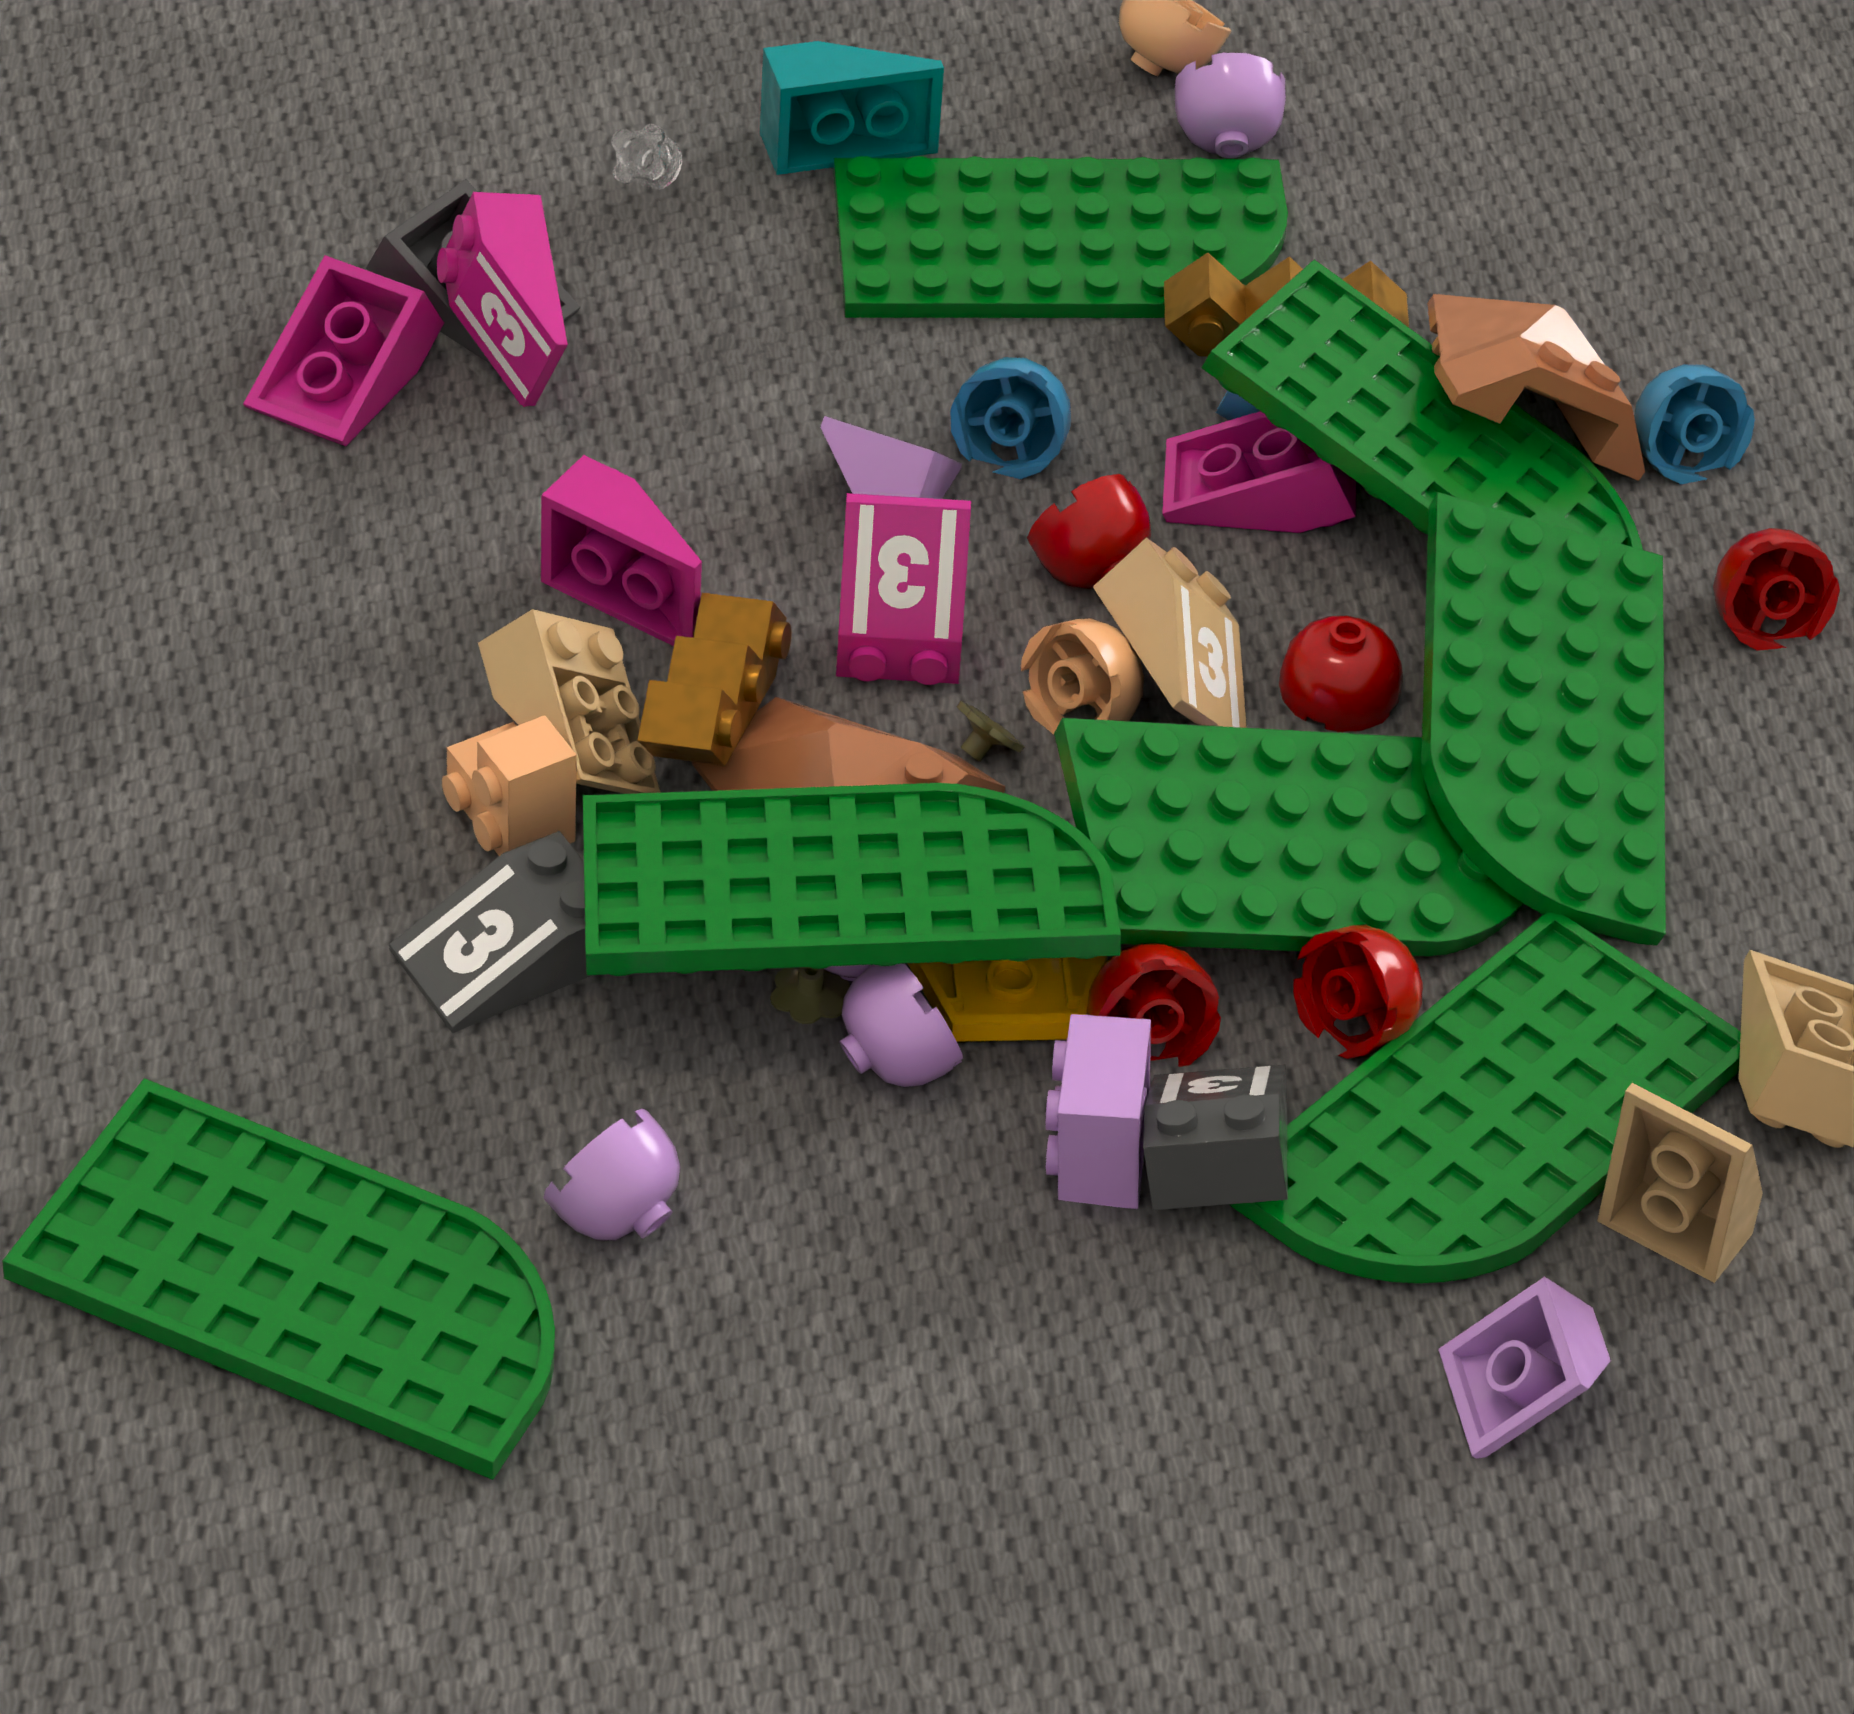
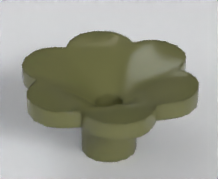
[956,700,1025,762]
[770,967,850,1024]

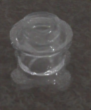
[611,124,682,190]

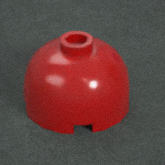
[1027,474,1151,589]
[1713,528,1840,651]
[1279,615,1403,732]
[1293,925,1423,1059]
[1087,943,1221,1067]

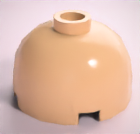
[1119,0,1231,76]
[1021,618,1144,734]

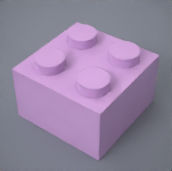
[1046,1014,1151,1209]

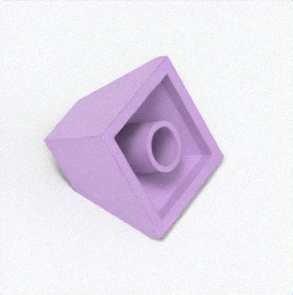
[820,416,962,499]
[1438,1276,1611,1458]

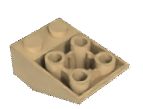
[478,609,661,794]

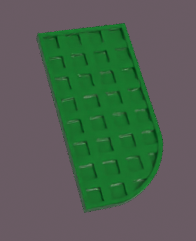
[833,156,1288,318]
[1202,259,1643,550]
[1421,492,1666,946]
[1054,718,1524,956]
[583,783,1121,976]
[1229,911,1741,1283]
[2,1078,555,1480]

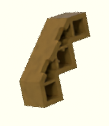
[1164,253,1409,357]
[637,593,792,766]

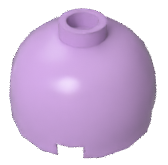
[1175,53,1286,158]
[839,964,963,1087]
[543,1109,680,1240]

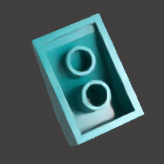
[760,41,944,175]

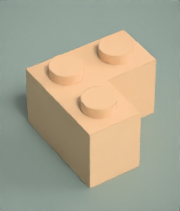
[442,715,577,856]

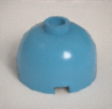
[950,357,1071,479]
[1634,364,1755,484]

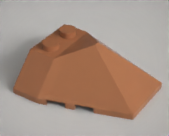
[1427,294,1645,481]
[693,697,1005,793]

